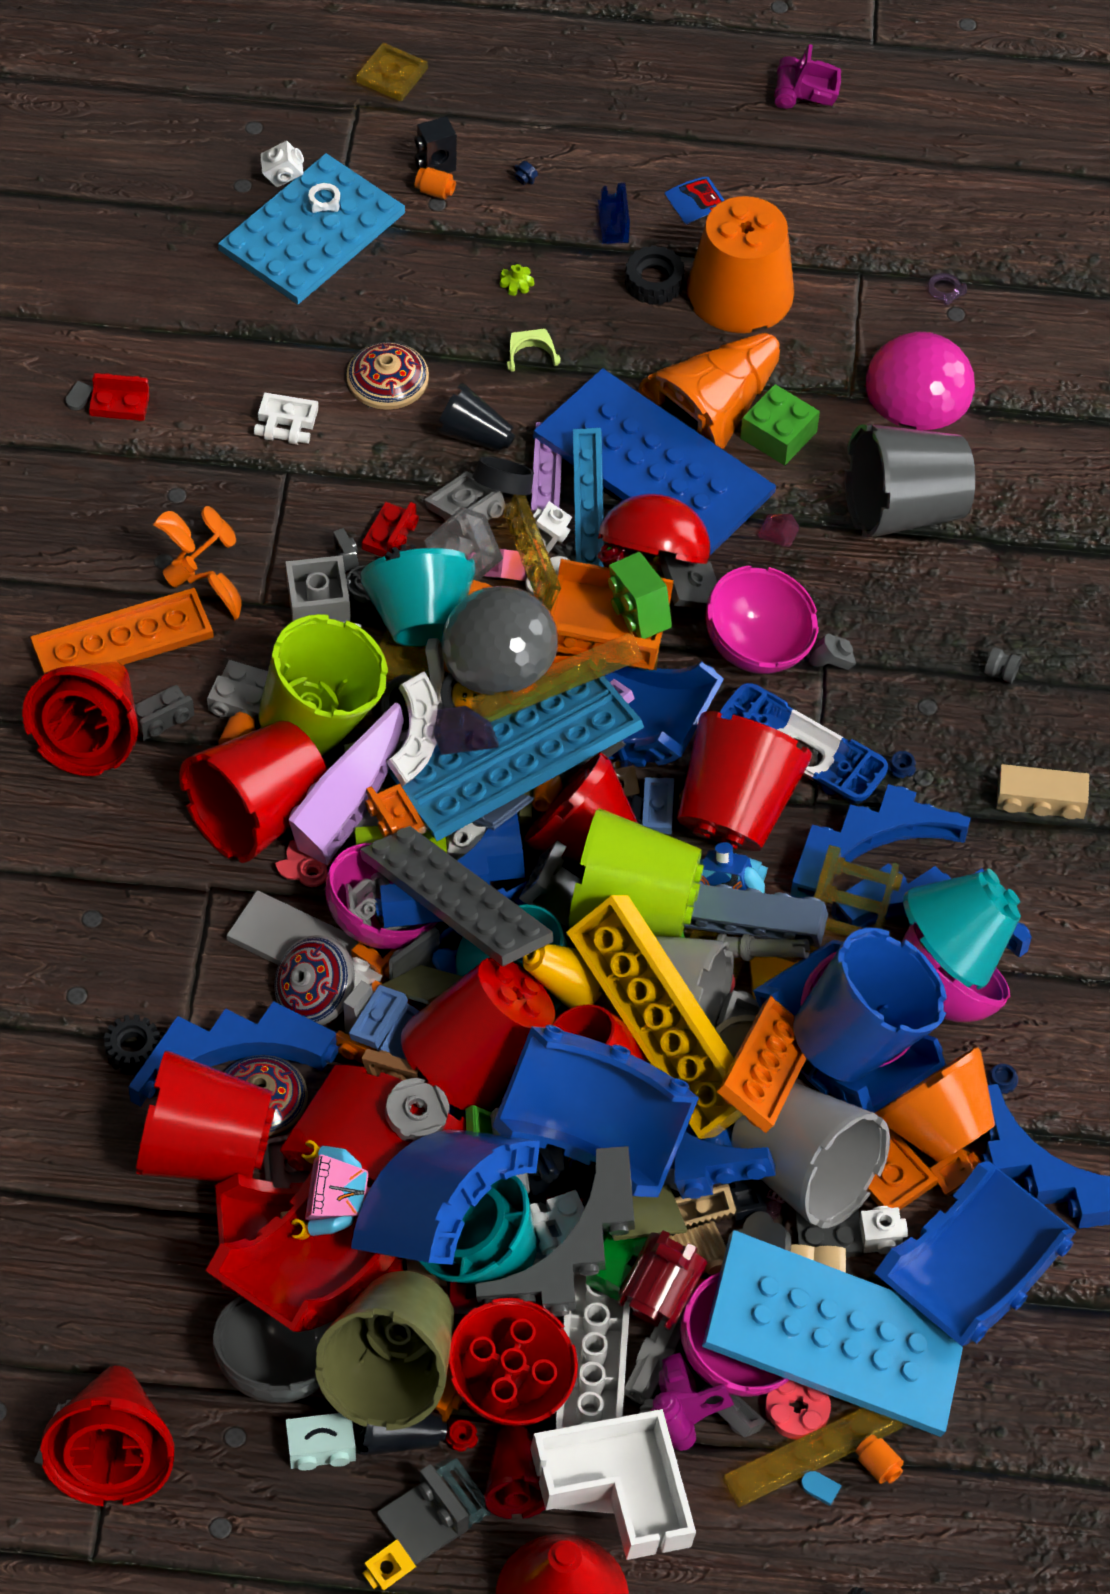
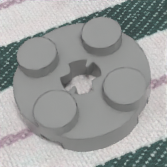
[385,1078,449,1141]

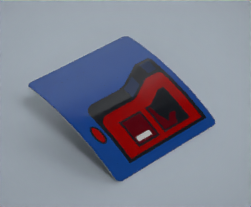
[665,177,724,225]

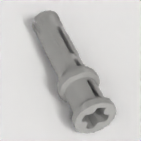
[717,933,810,961]

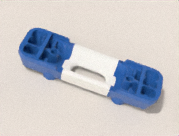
[720,683,888,804]

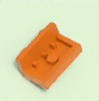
[364,783,427,838]

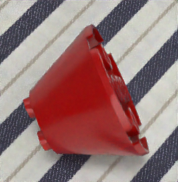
[448,1298,578,1426]

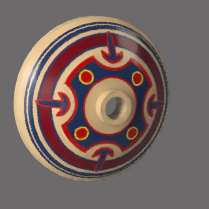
[347,342,429,410]

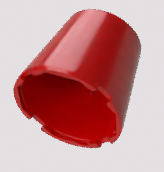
[677,711,812,851]
[179,721,327,863]
[401,957,555,1111]
[136,1051,275,1182]

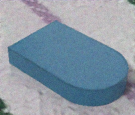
[801,1471,842,1506]

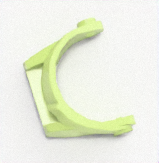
[507,329,560,372]

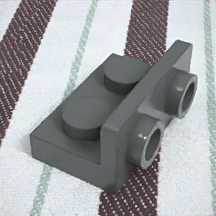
[135,684,194,741]

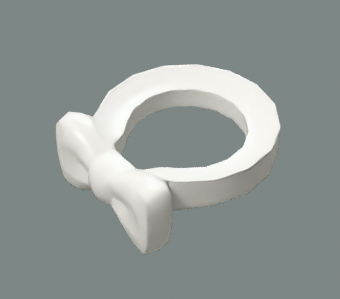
[308,183,340,213]

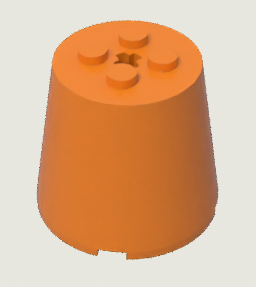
[687,196,794,333]

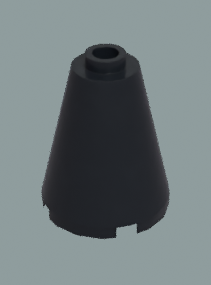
[435,383,516,451]
[355,1411,447,1456]

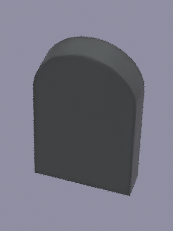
[66,381,93,410]

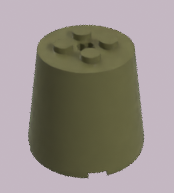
[315,1271,455,1430]

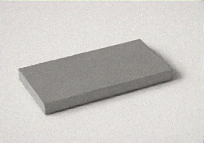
[227,890,359,977]

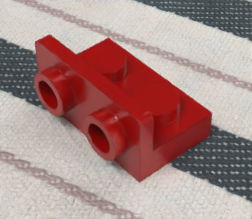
[89,373,150,421]
[362,502,419,557]

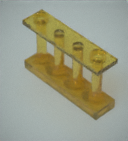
[796,845,903,962]

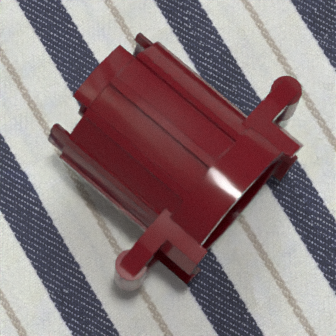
[617,1230,708,1331]

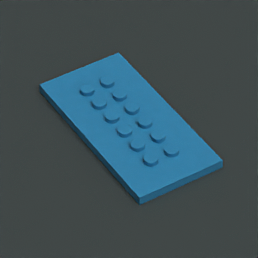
[388,659,644,841]
[702,1230,963,1437]

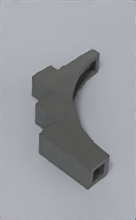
[475,1146,635,1316]

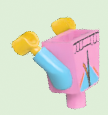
[291,1140,371,1240]

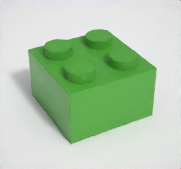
[740,384,820,466]
[608,552,672,639]

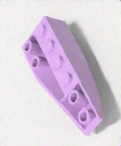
[288,702,404,865]

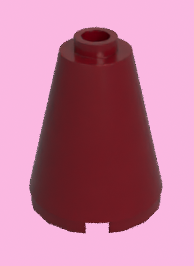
[484,1425,545,1519]

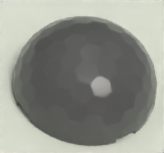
[441,586,558,695]
[213,1295,338,1403]

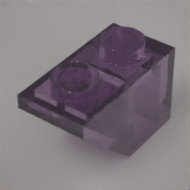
[433,706,499,755]

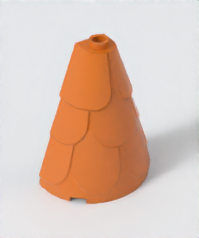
[638,333,780,449]

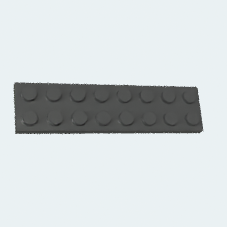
[360,826,553,967]

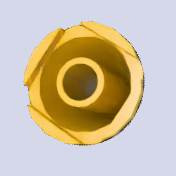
[523,944,602,1009]

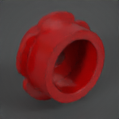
[446,1420,478,1452]

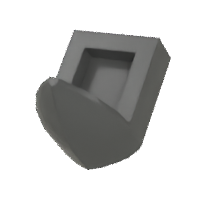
[333,528,359,572]
[808,634,856,670]

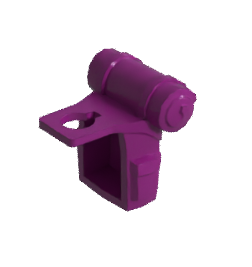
[774,44,841,109]
[651,1353,734,1451]

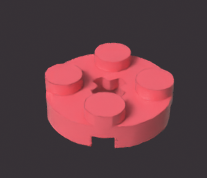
[765,1380,831,1440]

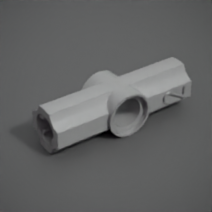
[624,1313,682,1405]

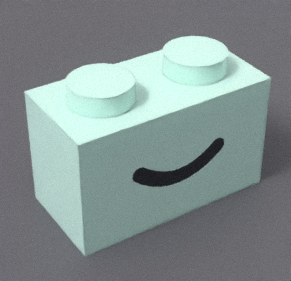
[286,1413,356,1471]

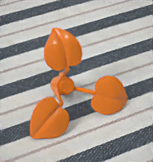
[153,506,242,621]

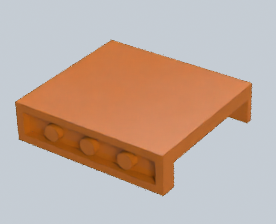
[549,559,674,670]

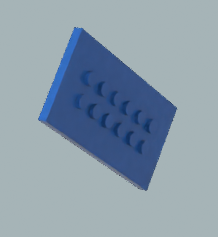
[533,368,776,555]

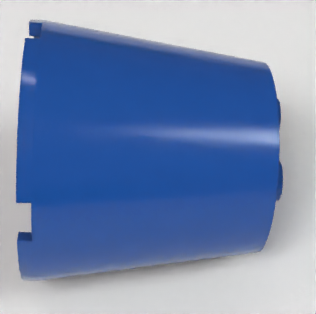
[793,928,947,1082]

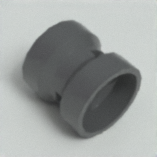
[984,647,1022,683]

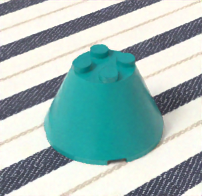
[903,869,1021,990]

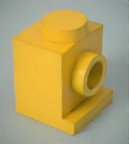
[362,1539,416,1591]

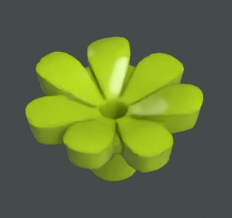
[499,264,535,296]

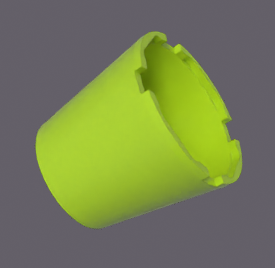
[259,614,388,756]
[569,808,704,937]

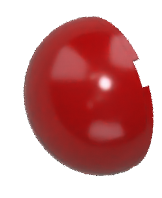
[598,494,710,564]

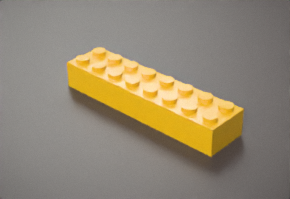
[566,895,743,1139]

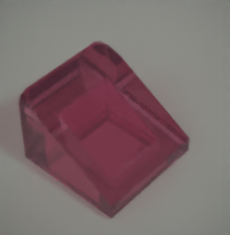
[758,514,799,547]

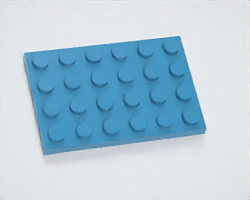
[218,153,405,305]

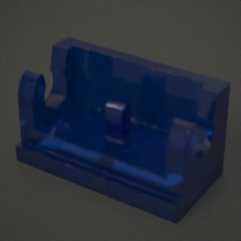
[598,183,630,244]

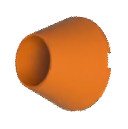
[875,1047,995,1162]

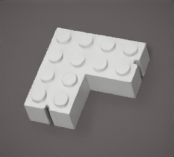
[530,1409,696,1560]

